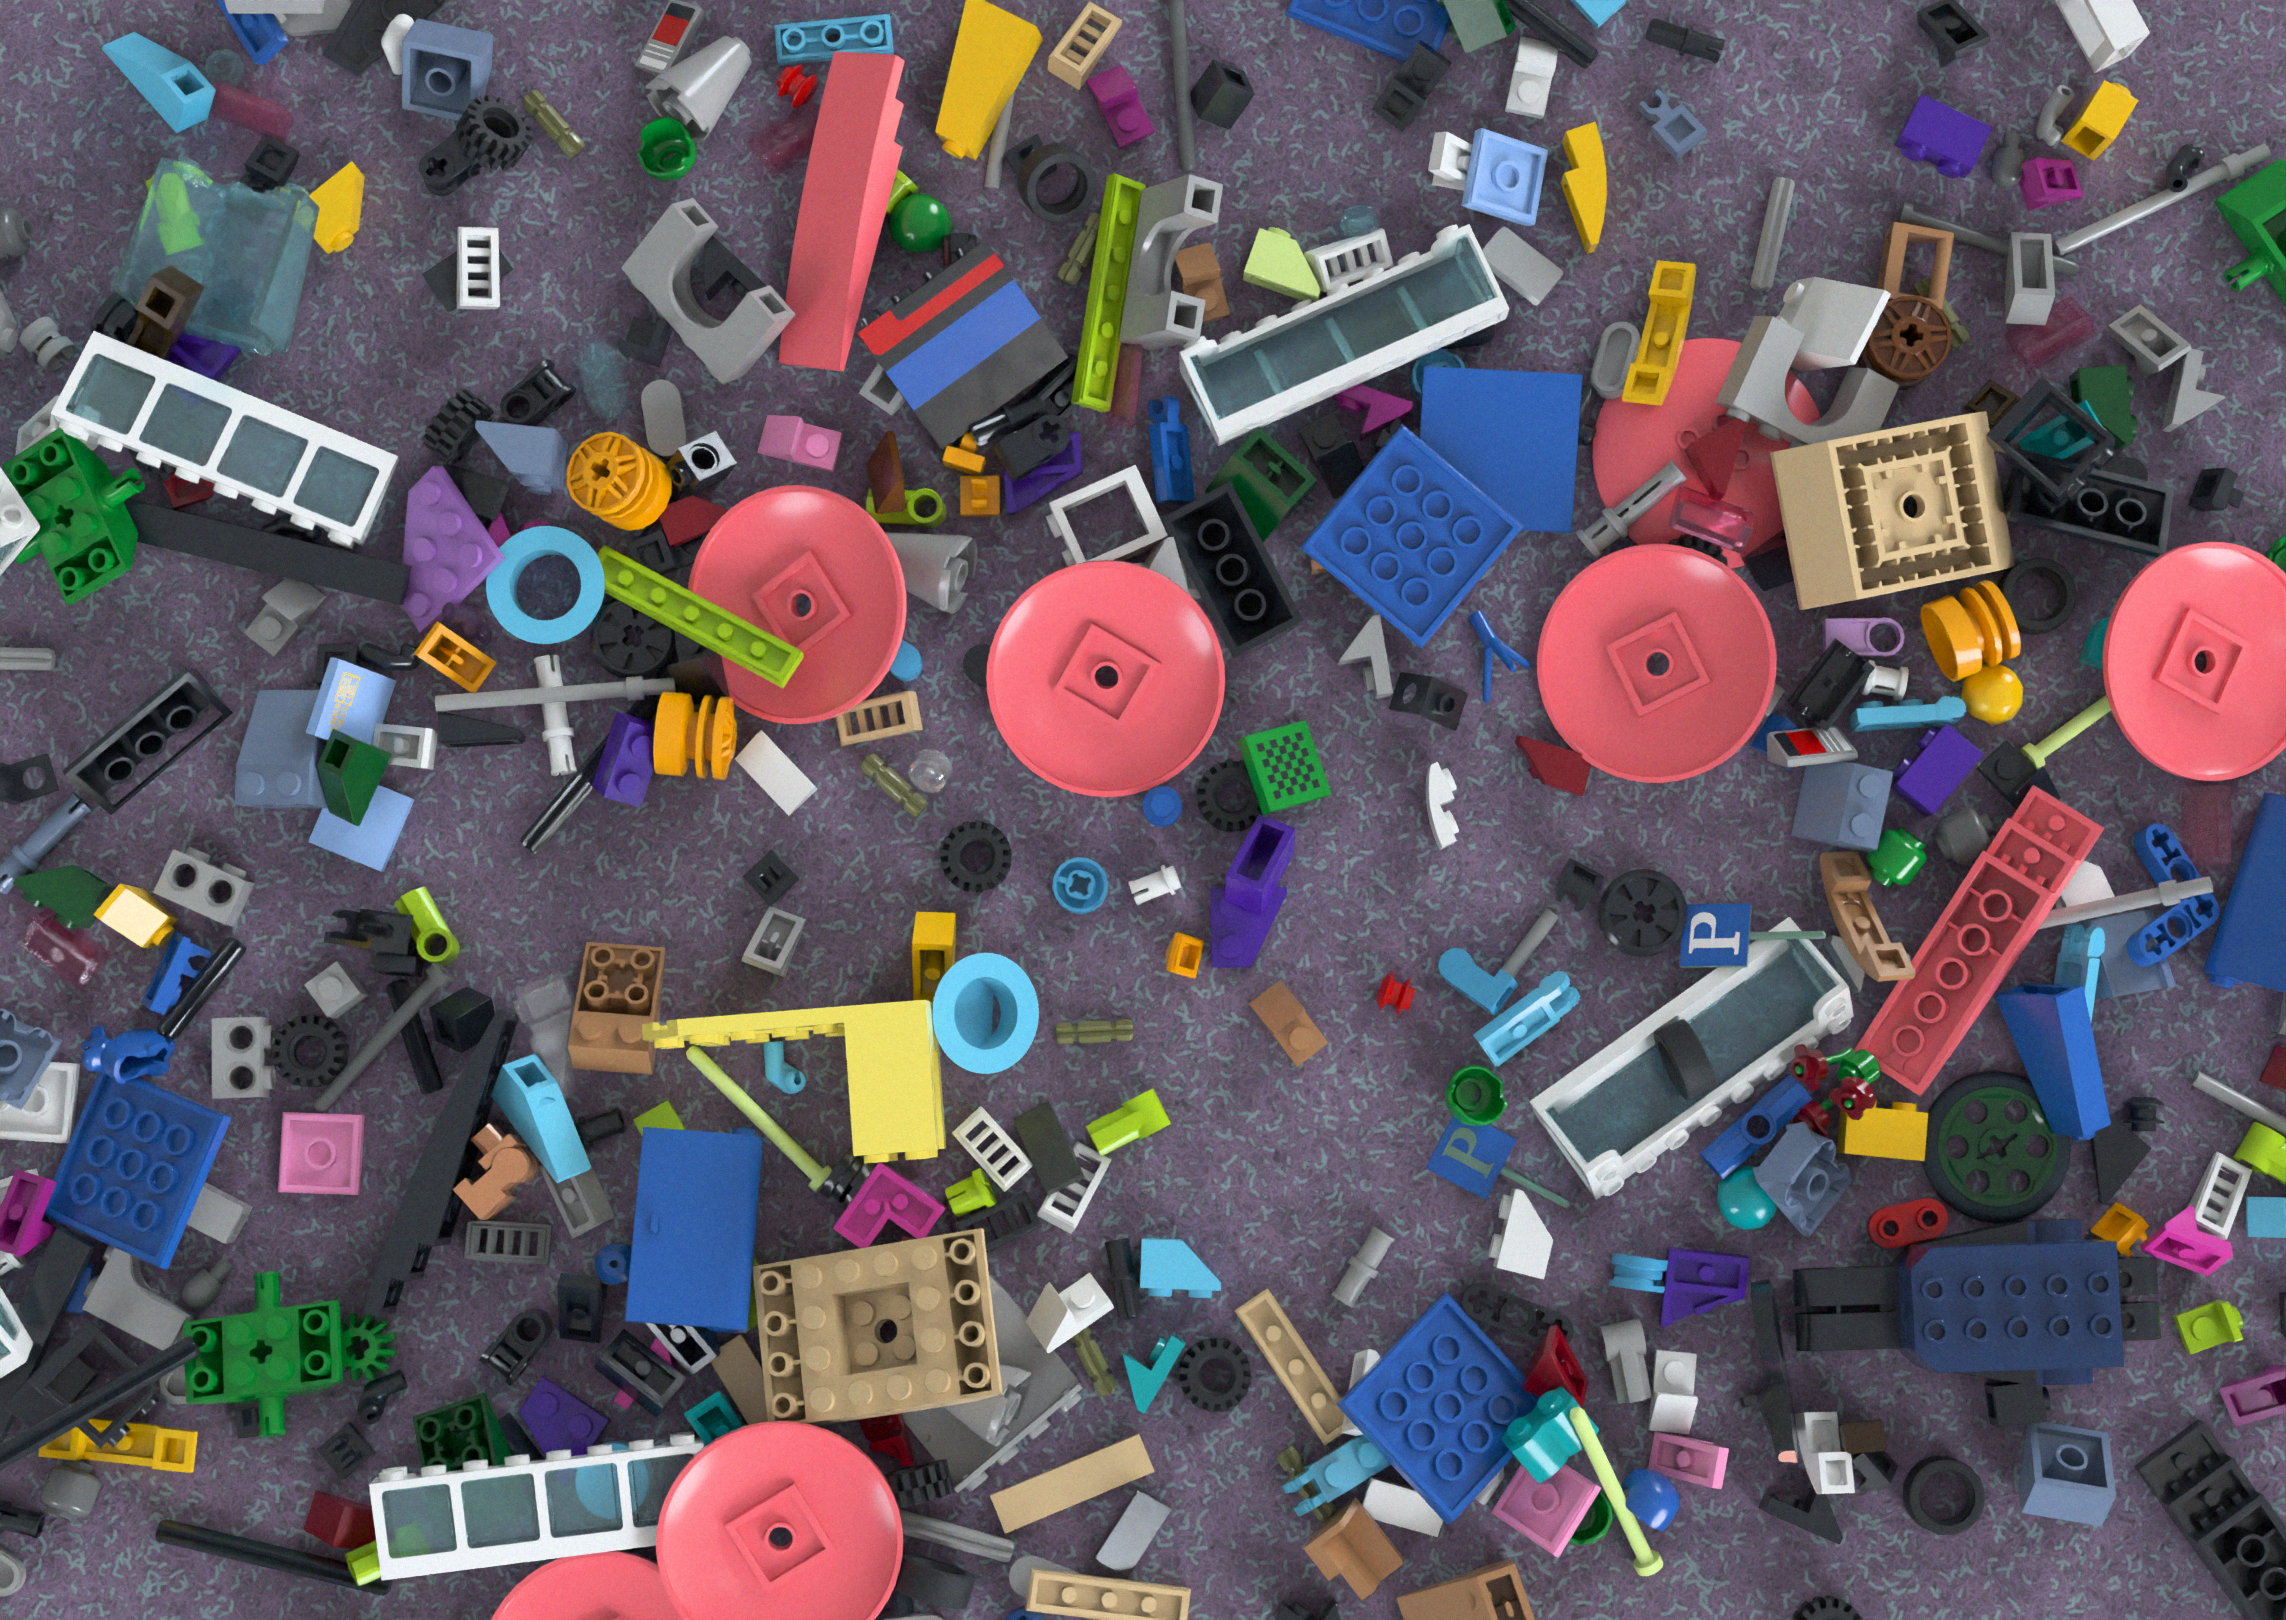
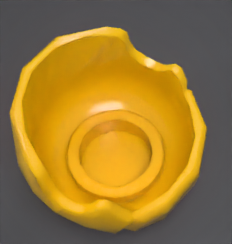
[1961,664,2023,725]

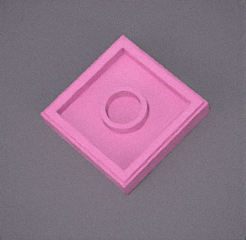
[278,1112,365,1195]
[1491,1464,1601,1558]

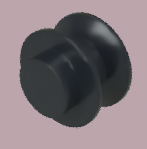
[2123,1097,2165,1132]

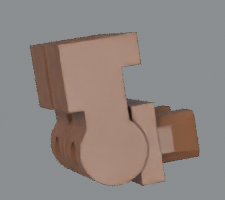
[453,1123,538,1220]

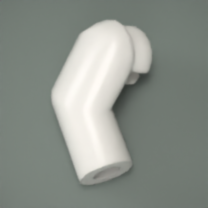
[381,14,414,75]

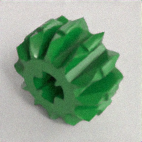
[340,1313,397,1381]

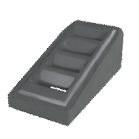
[464,1219,553,1265]

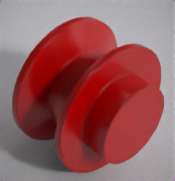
[776,64,817,108]
[1376,972,1416,1016]

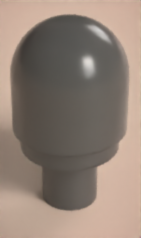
[1991,132,2025,188]
[182,1258,234,1309]

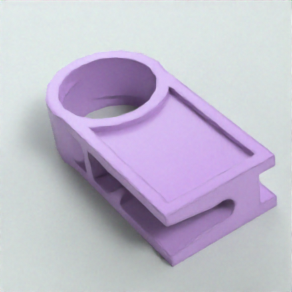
[1822,617,1905,659]

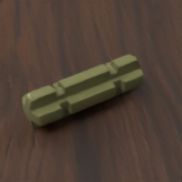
[522,90,584,158]
[1056,212,1101,286]
[1912,277,1970,349]
[860,753,928,817]
[1056,1019,1134,1044]
[1070,1326,1117,1397]
[1277,1446,1336,1521]

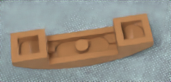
[1820,851,1916,981]

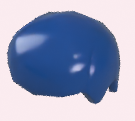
[1621,1469,1680,1531]

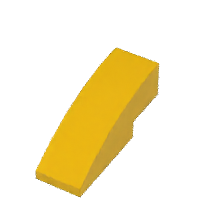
[1560,122,1607,254]

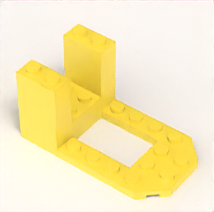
[642,1000,946,1164]

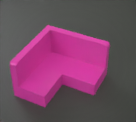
[832,1162,948,1248]

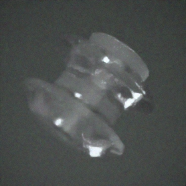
[908,749,953,793]

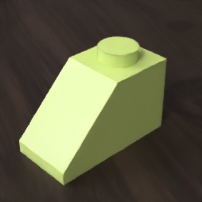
[1243,227,1321,303]

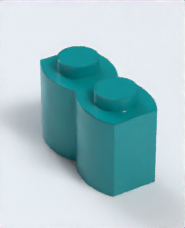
[1501,1386,1599,1484]

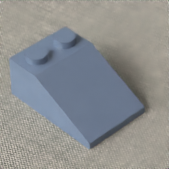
[235,690,328,809]

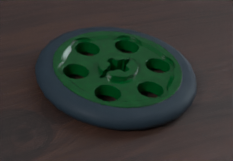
[1922,1071,2071,1223]

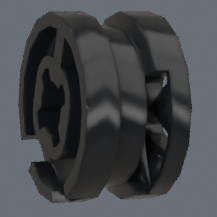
[90,290,138,344]
[820,1147,877,1210]

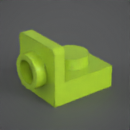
[2173,1300,2243,1354]

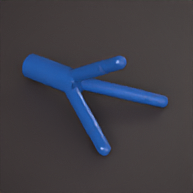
[1468,610,1532,703]

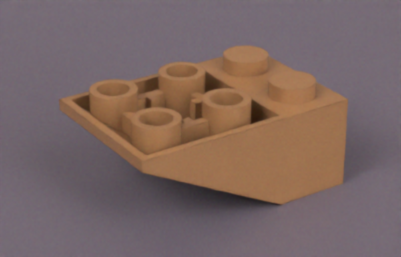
[568,942,666,1075]
[1396,1557,1535,1620]

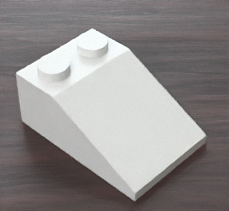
[1776,277,1891,372]

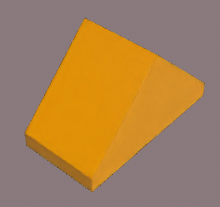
[414,621,497,693]

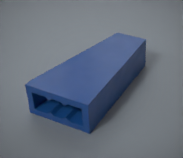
[1996,983,2111,1141]

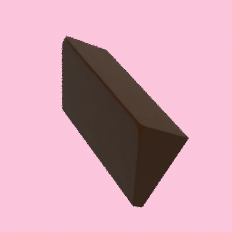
[867,430,906,514]

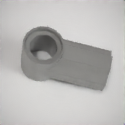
[1599,1319,1652,1404]

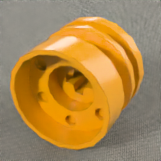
[567,432,672,531]
[1920,580,2021,682]
[653,692,737,780]

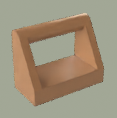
[1876,222,1954,311]

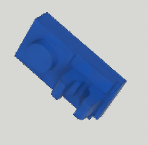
[141,930,211,1015]

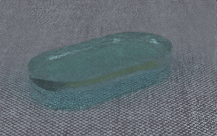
[579,342,628,421]

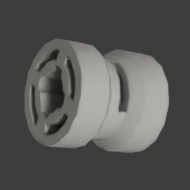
[19,316,77,372]

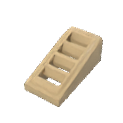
[1047,1,1122,90]
[836,691,923,746]

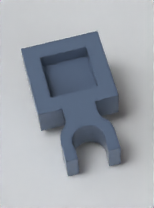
[1638,89,1707,160]

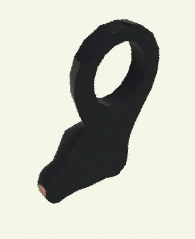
[1740,1278,1798,1463]

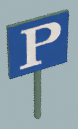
[1679,903,1826,968]

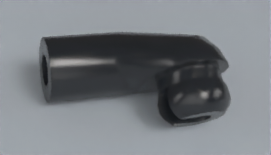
[2165,144,2205,192]
[1578,385,1598,446]
[261,513,322,542]
[359,642,419,671]
[357,1370,408,1424]

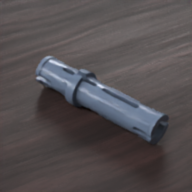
[0,792,92,895]

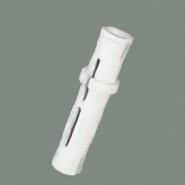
[534,655,577,776]

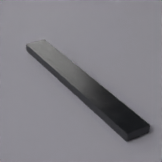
[124,498,412,605]

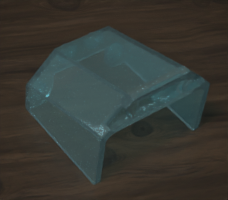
[114,157,320,358]

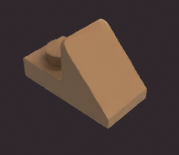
[1175,242,1230,324]
[1249,980,1329,1067]

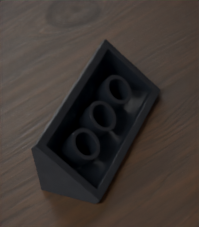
[2003,449,2174,557]
[1161,481,1304,659]
[62,668,233,815]

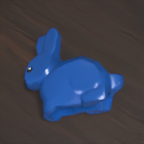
[80,1026,176,1084]

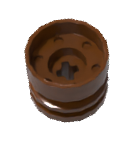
[1857,296,1952,390]

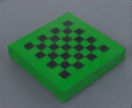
[1237,720,1331,815]

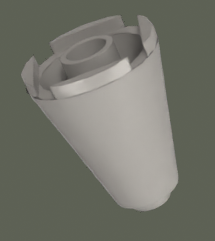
[645,36,751,143]
[885,532,978,614]
[944,1364,1031,1447]

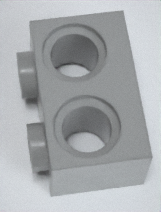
[153,847,255,927]
[212,1017,276,1099]

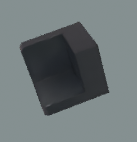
[1191,59,1255,129]
[616,316,672,367]
[429,987,495,1053]

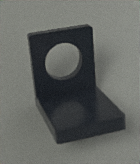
[1389,672,1468,731]
[0,753,59,805]

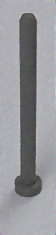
[1163,0,1196,173]
[1895,201,2080,277]
[314,962,455,1112]

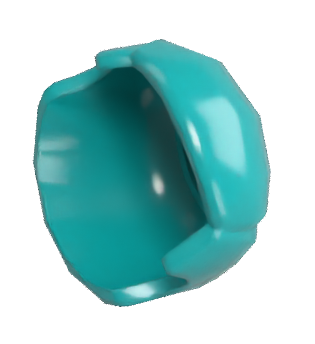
[1717,1164,1777,1230]

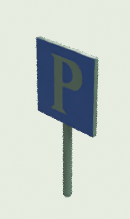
[1426,1116,1569,1208]

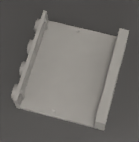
[902,1274,1083,1493]

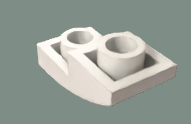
[1426,762,1459,850]

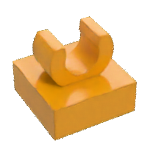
[942,432,986,476]
[960,476,1000,517]
[2090,1202,2149,1257]

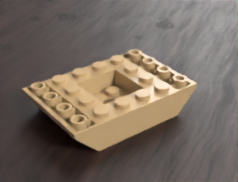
[1770,411,2015,610]
[752,1228,1003,1426]

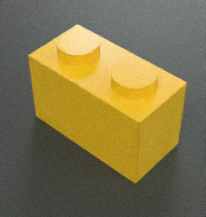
[2061,80,2139,161]
[1837,1100,1928,1161]

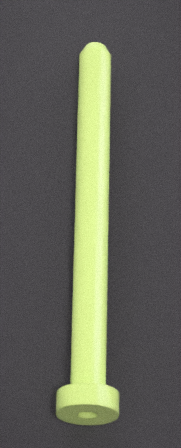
[2019,694,2111,769]
[686,1045,833,1193]
[1569,1407,1663,1576]

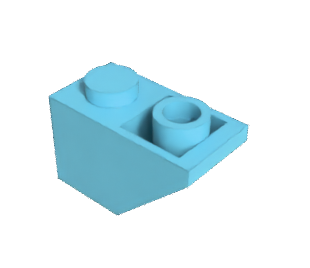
[1140,1238,1221,1298]

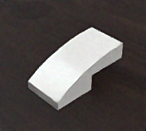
[1795,1412,1855,1494]

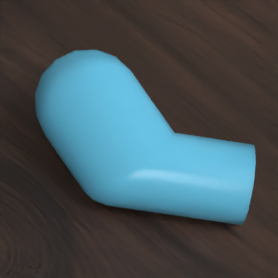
[763,1041,806,1094]

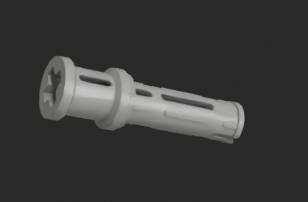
[1576,460,1687,560]

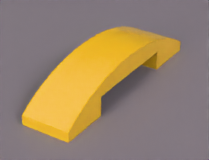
[1622,260,1696,406]
[38,1418,198,1473]

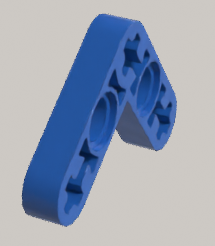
[2126,823,2220,967]

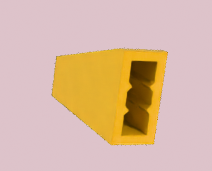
[935,0,1043,161]

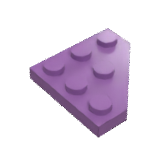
[401,466,505,633]

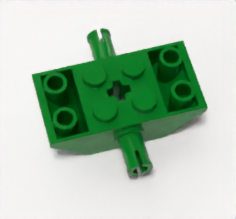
[2214,158,2286,306]
[2,428,145,605]
[184,1271,343,1437]

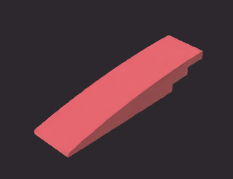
[778,51,905,372]
[1854,785,2105,1096]

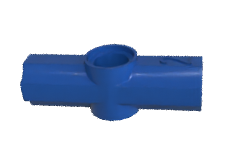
[1699,1074,1813,1180]

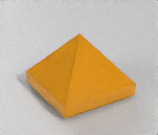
[1165,932,1204,979]

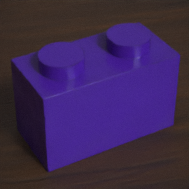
[1894,94,1993,179]
[592,711,655,807]
[1890,723,1984,818]
[1225,814,1295,915]

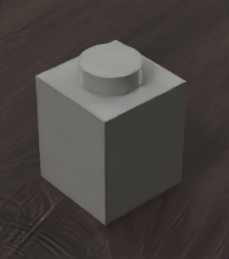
[304,961,370,1018]

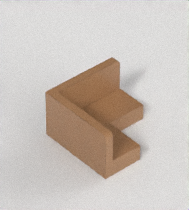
[1303,1496,1404,1600]

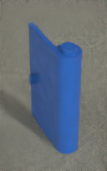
[2202,793,2286,993]
[625,1127,764,1333]

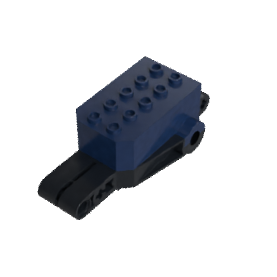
[1792,1219,2161,1385]

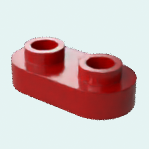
[1867,1198,1948,1248]

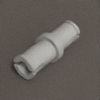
[1331,1226,1395,1308]

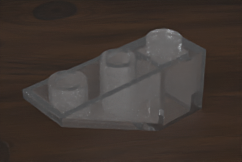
[513,971,576,1101]

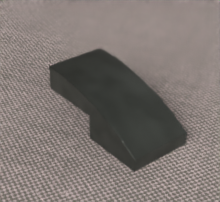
[1013,1101,1085,1195]

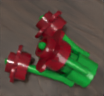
[1790,1044,1880,1137]

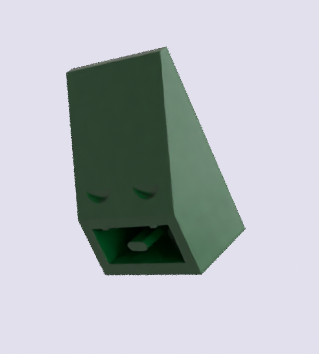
[413,1393,528,1539]

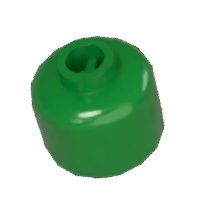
[1866,827,1927,888]

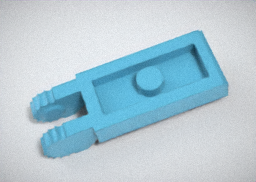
[1849,696,1967,732]
[2054,923,2106,1022]
[1473,970,1581,1067]
[1281,1434,1391,1517]

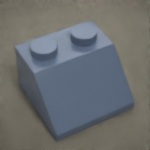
[402,18,493,121]
[475,420,568,495]
[1791,762,1893,853]
[2019,1422,2116,1526]

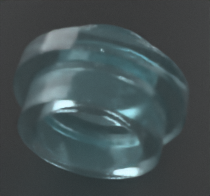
[204,49,245,89]
[1340,204,1379,237]

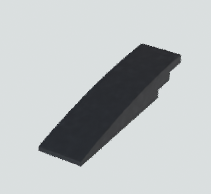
[363,1009,520,1317]
[2134,1419,2286,1620]

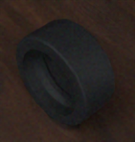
[1017,143,1096,224]
[1997,557,2077,635]
[1654,1019,1716,1100]
[1903,1456,1985,1536]
[894,1555,976,1610]

